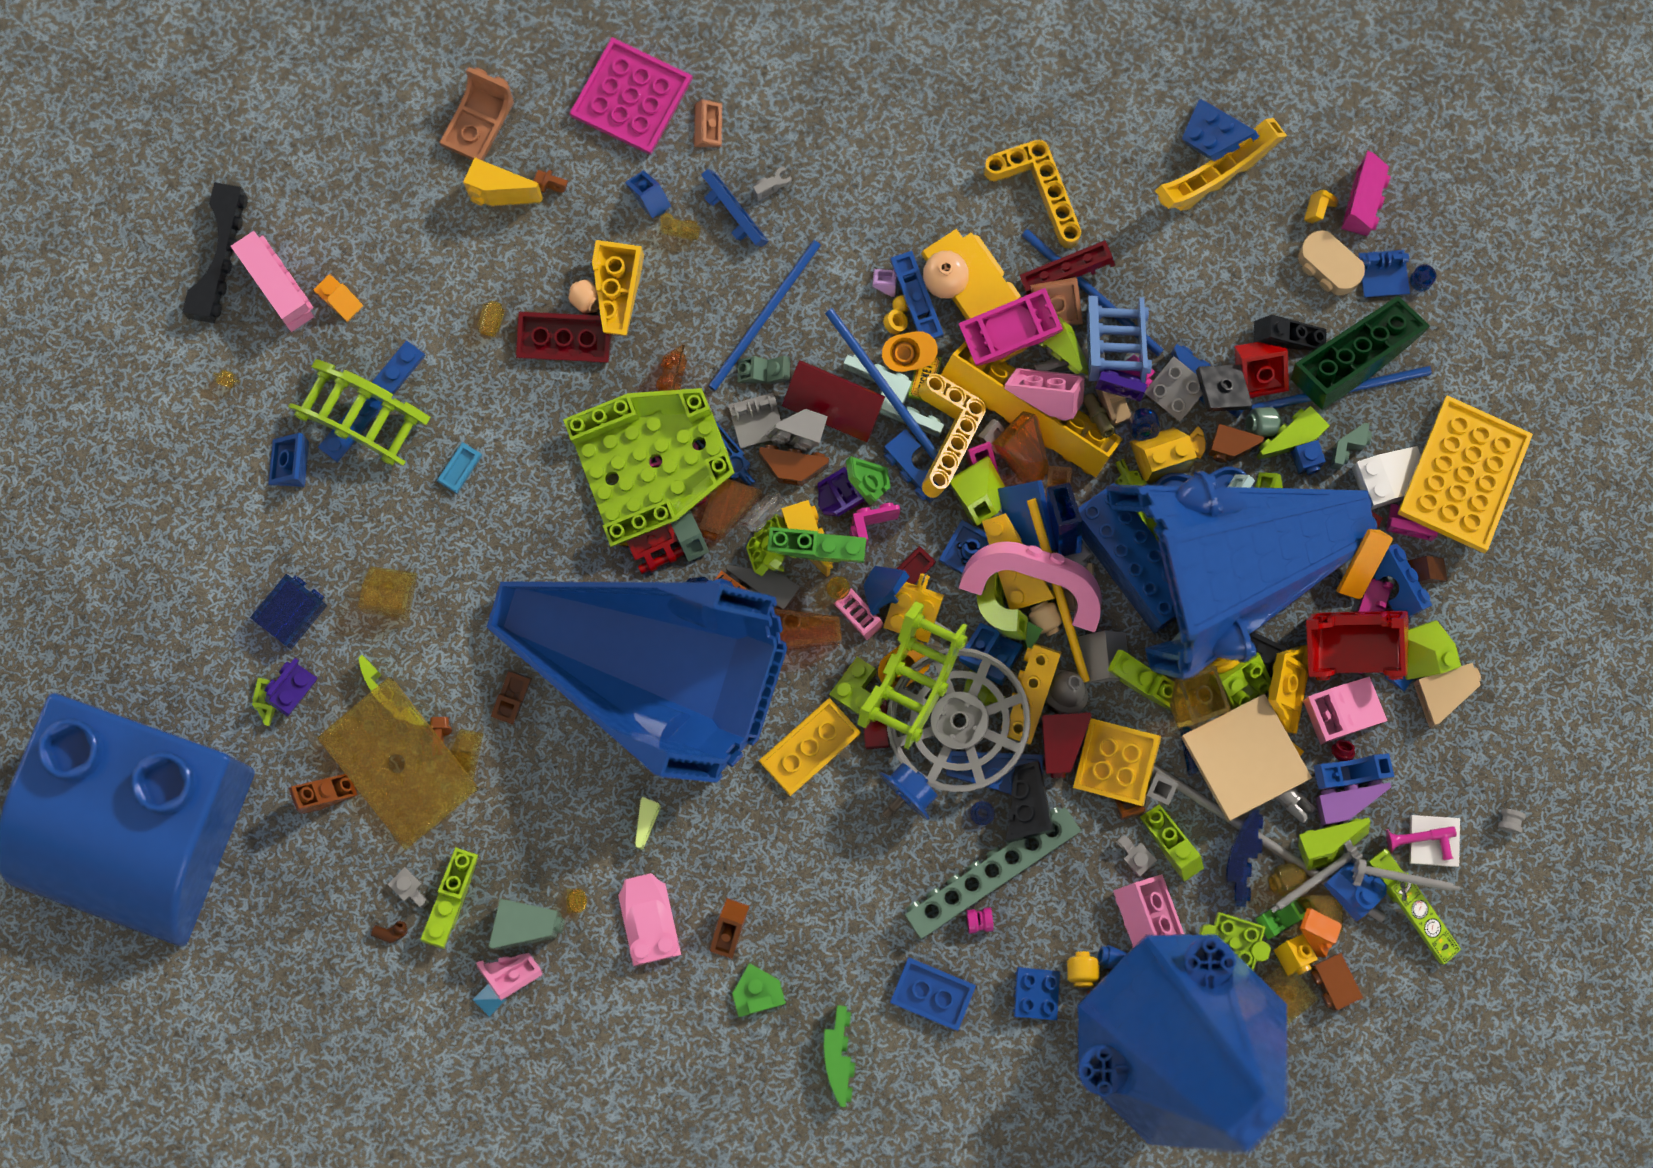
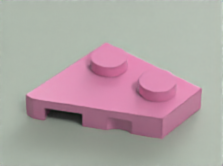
[476,953,543,1000]

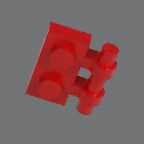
[626,524,684,574]

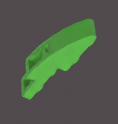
[768,527,867,563]
[824,1005,855,1107]

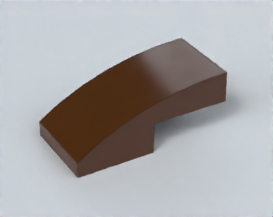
[491,671,532,724]

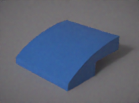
[959,623,1023,685]

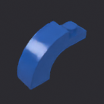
[1313,753,1394,790]

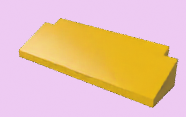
[921,229,1028,365]

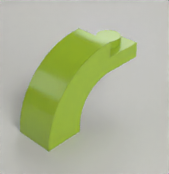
[977,572,1028,640]

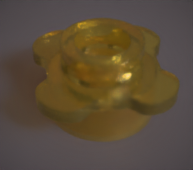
[213,369,240,388]

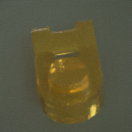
[660,213,701,240]

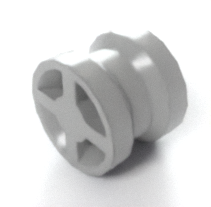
[1498,808,1526,834]

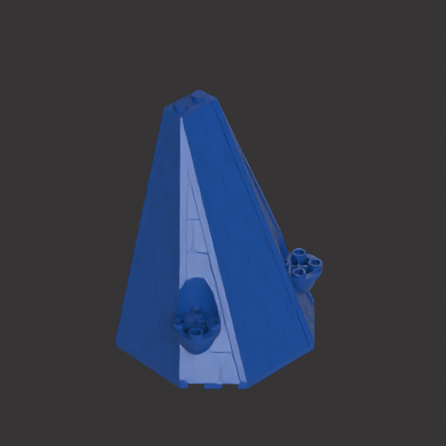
[1106,471,1377,679]
[487,578,787,783]
[1077,934,1287,1153]

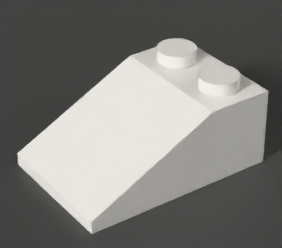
[1352,446,1421,510]

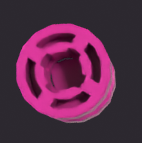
[966,907,994,934]

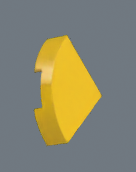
[1189,426,1206,459]

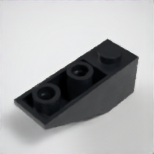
[1253,315,1327,351]

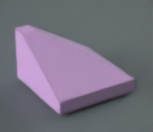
[873,269,896,297]

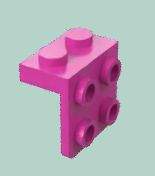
[849,503,900,549]

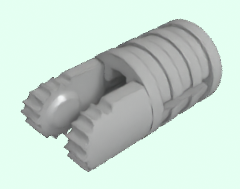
[1275,788,1316,823]

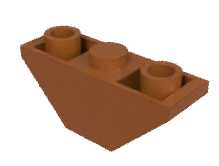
[759,445,829,486]
[289,773,358,814]

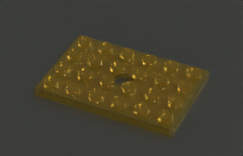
[317,677,479,850]

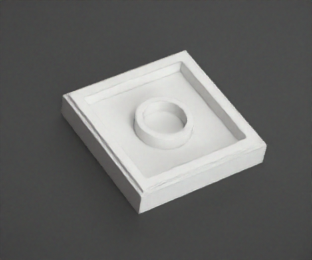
[1409,815,1460,867]

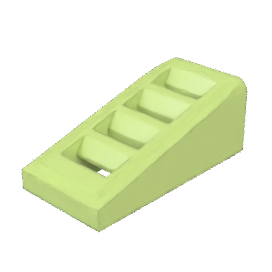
[635,797,661,850]

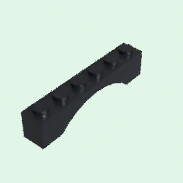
[182,182,248,324]

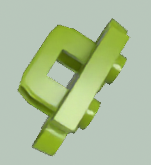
[746,514,796,577]
[1198,912,1271,971]

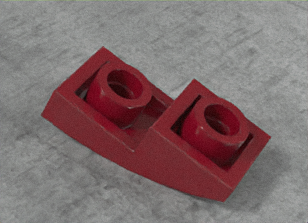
[864,700,890,749]

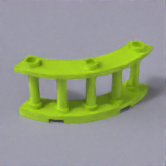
[288,359,431,466]
[857,601,968,749]

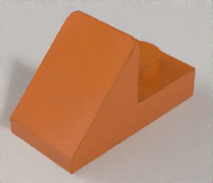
[1300,908,1342,958]

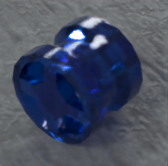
[1410,264,1437,292]

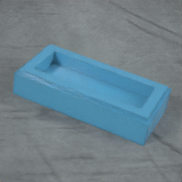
[437,442,483,494]

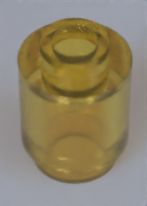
[477,301,505,337]

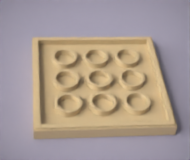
[1181,694,1312,822]

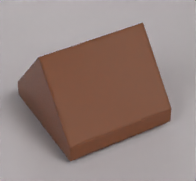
[1115,799,1145,820]

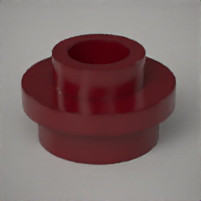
[1331,740,1355,762]

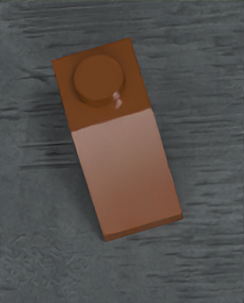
[1208,424,1264,463]
[710,898,750,959]

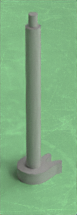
[1271,840,1363,913]
[1352,859,1460,892]

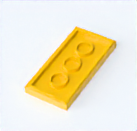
[759,697,861,797]

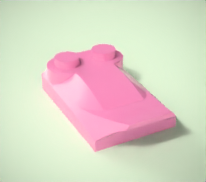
[618,873,681,966]

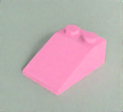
[1005,368,1085,420]

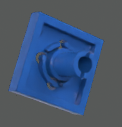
[938,520,989,574]

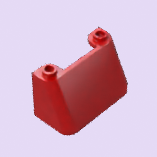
[1306,611,1409,681]

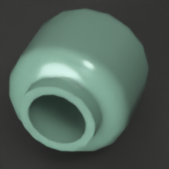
[1245,407,1282,437]

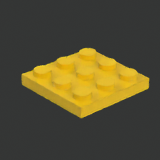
[1073,718,1161,806]

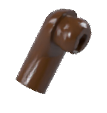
[371,921,408,943]

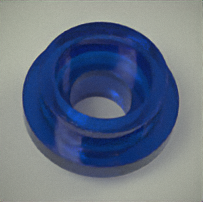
[970,801,994,825]

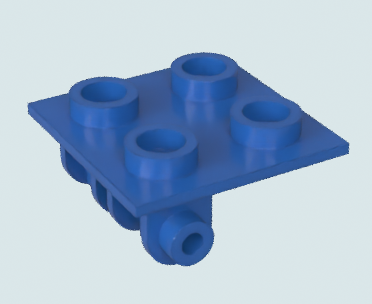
[1358,250,1410,298]
[1013,967,1060,1020]

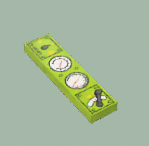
[1387,872,1461,965]

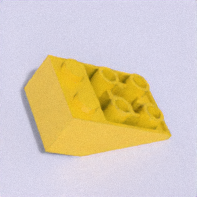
[781,500,833,577]

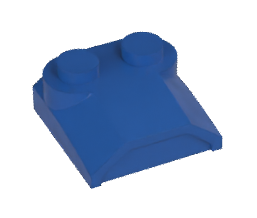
[1323,861,1387,922]

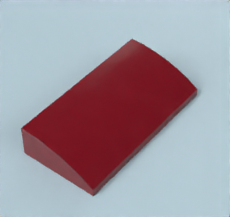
[516,311,612,363]
[782,360,886,442]

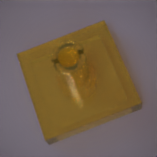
[1263,965,1318,1025]

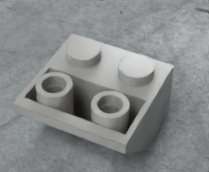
[766,409,828,452]

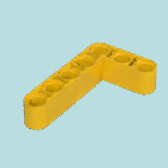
[984,140,1081,249]
[918,374,986,498]

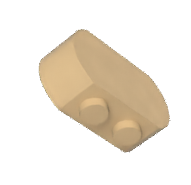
[1298,231,1365,295]

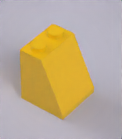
[1129,427,1197,484]

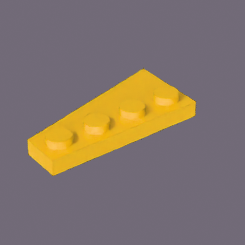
[982,513,1055,609]

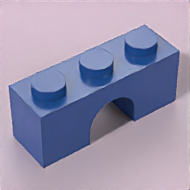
[884,429,951,503]
[1374,544,1432,619]

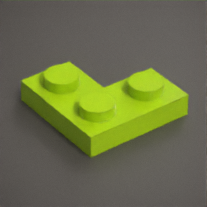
[829,657,877,715]

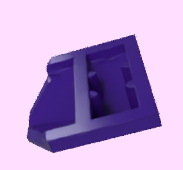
[818,467,865,517]

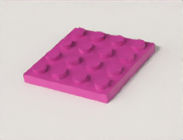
[570,37,693,155]

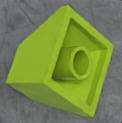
[1405,620,1461,680]

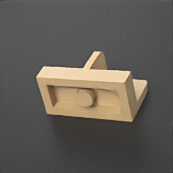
[1094,381,1132,426]

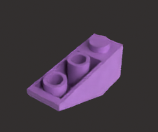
[1315,780,1391,826]

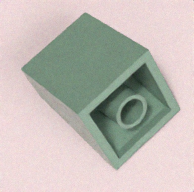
[489,899,565,950]

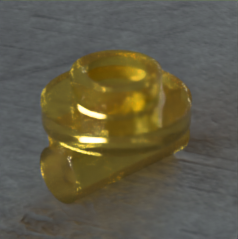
[566,889,587,914]

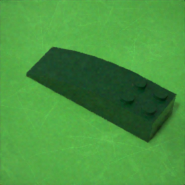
[1291,296,1430,410]

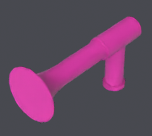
[1386,826,1456,860]

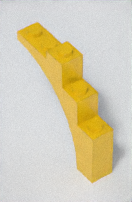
[1155,118,1287,211]

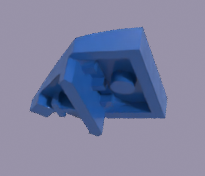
[863,566,910,616]

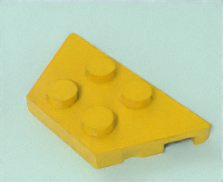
[1268,644,1309,734]

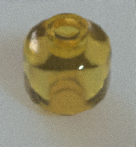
[1268,862,1306,897]

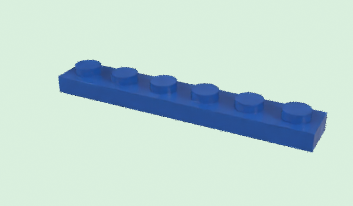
[318,340,425,463]

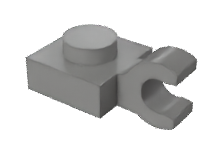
[753,167,792,202]
[1116,835,1157,877]
[388,867,430,908]

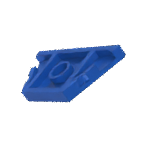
[1182,98,1259,161]

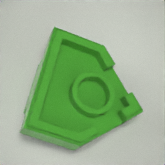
[846,456,890,505]
[732,963,786,1017]

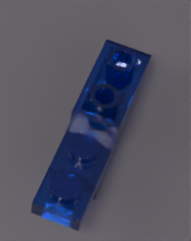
[1225,809,1263,907]

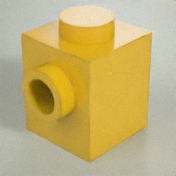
[1273,934,1318,976]

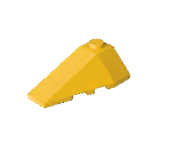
[592,240,644,336]

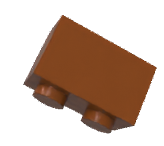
[1310,953,1363,1011]

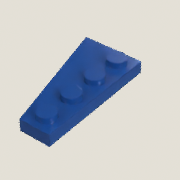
[946,751,1043,795]

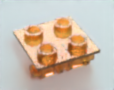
[656,345,687,391]

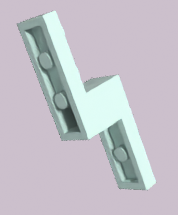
[844,355,944,438]

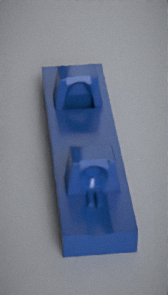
[701,169,769,247]
[890,251,944,339]

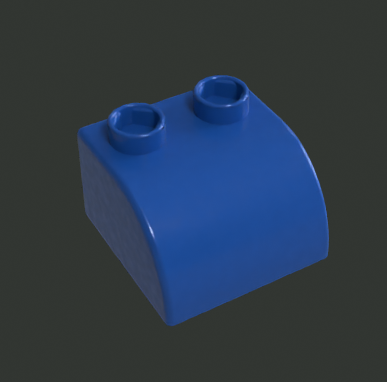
[0,693,255,947]

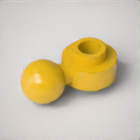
[883,296,909,334]

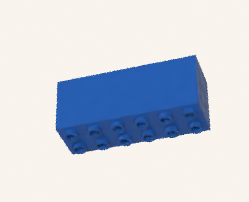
[1070,483,1177,634]

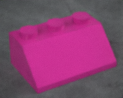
[1341,151,1390,236]

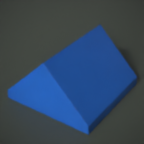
[268,433,309,487]

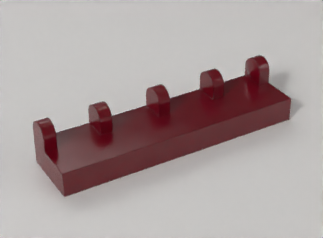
[1019,240,1116,295]

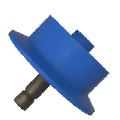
[879,763,938,820]

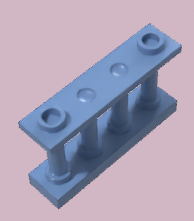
[1086,296,1152,383]

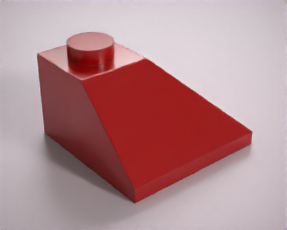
[1235,342,1289,398]

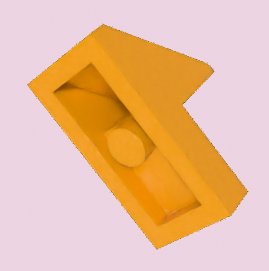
[313,274,363,322]

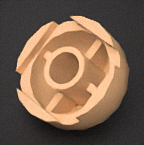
[923,251,969,298]

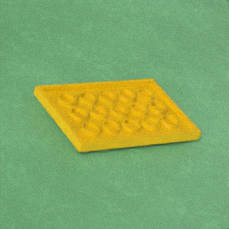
[1397,395,1533,554]

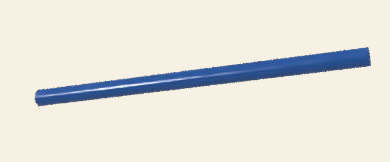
[1021,229,1164,356]
[708,240,821,391]
[825,308,938,461]
[1250,366,1432,411]

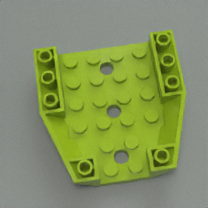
[563,388,735,547]

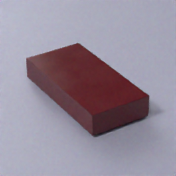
[897,546,936,585]

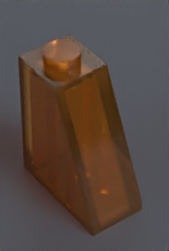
[992,411,1050,483]
[699,479,762,541]

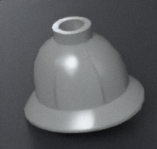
[1046,670,1088,714]

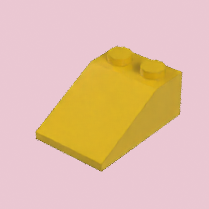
[463,158,543,206]

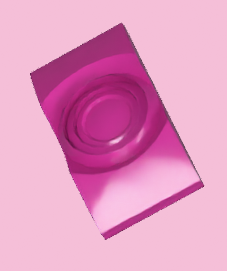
[958,288,1063,366]

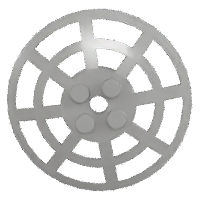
[887,648,1031,792]

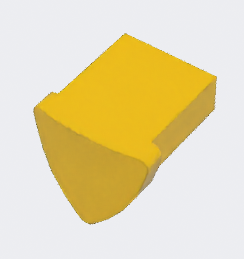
[1304,190,1339,224]

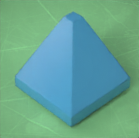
[473,984,507,1017]

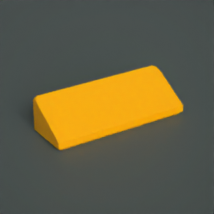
[1336,529,1393,599]

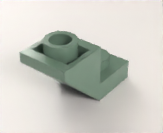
[737,356,790,384]
[1330,423,1372,470]
[671,511,709,562]

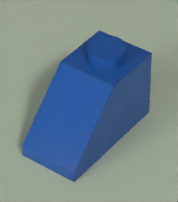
[625,170,671,218]

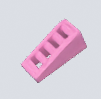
[833,588,884,640]

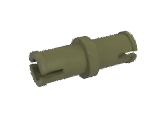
[1083,393,1115,438]

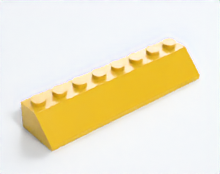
[941,341,1123,478]

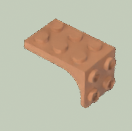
[440,67,514,161]

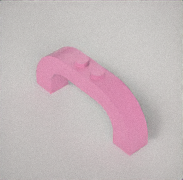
[959,542,1102,633]

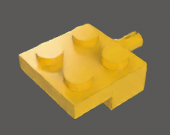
[883,574,944,643]

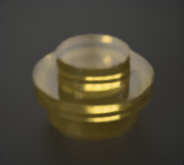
[827,576,850,600]

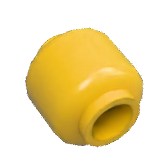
[1067,951,1099,988]

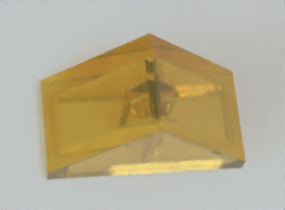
[450,729,484,780]
[1297,895,1343,935]

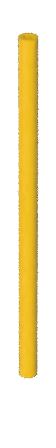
[1027,498,1090,682]

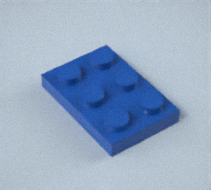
[890,957,976,1031]

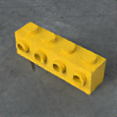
[1001,643,1061,745]

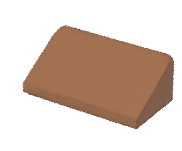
[694,99,722,147]

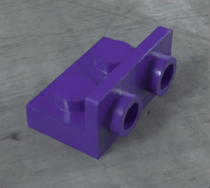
[1095,370,1147,402]
[264,658,318,717]

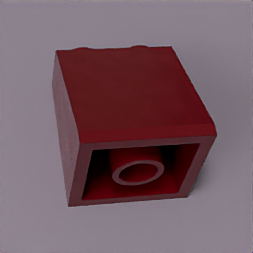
[1042,712,1091,778]

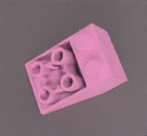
[1303,676,1387,745]

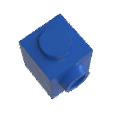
[1291,440,1326,475]

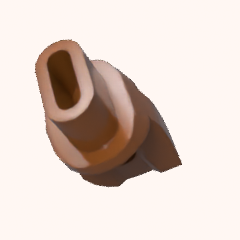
[533,170,568,193]
[426,717,452,755]

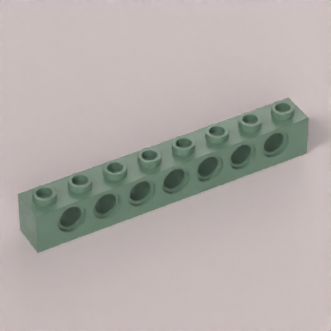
[904,807,1081,940]

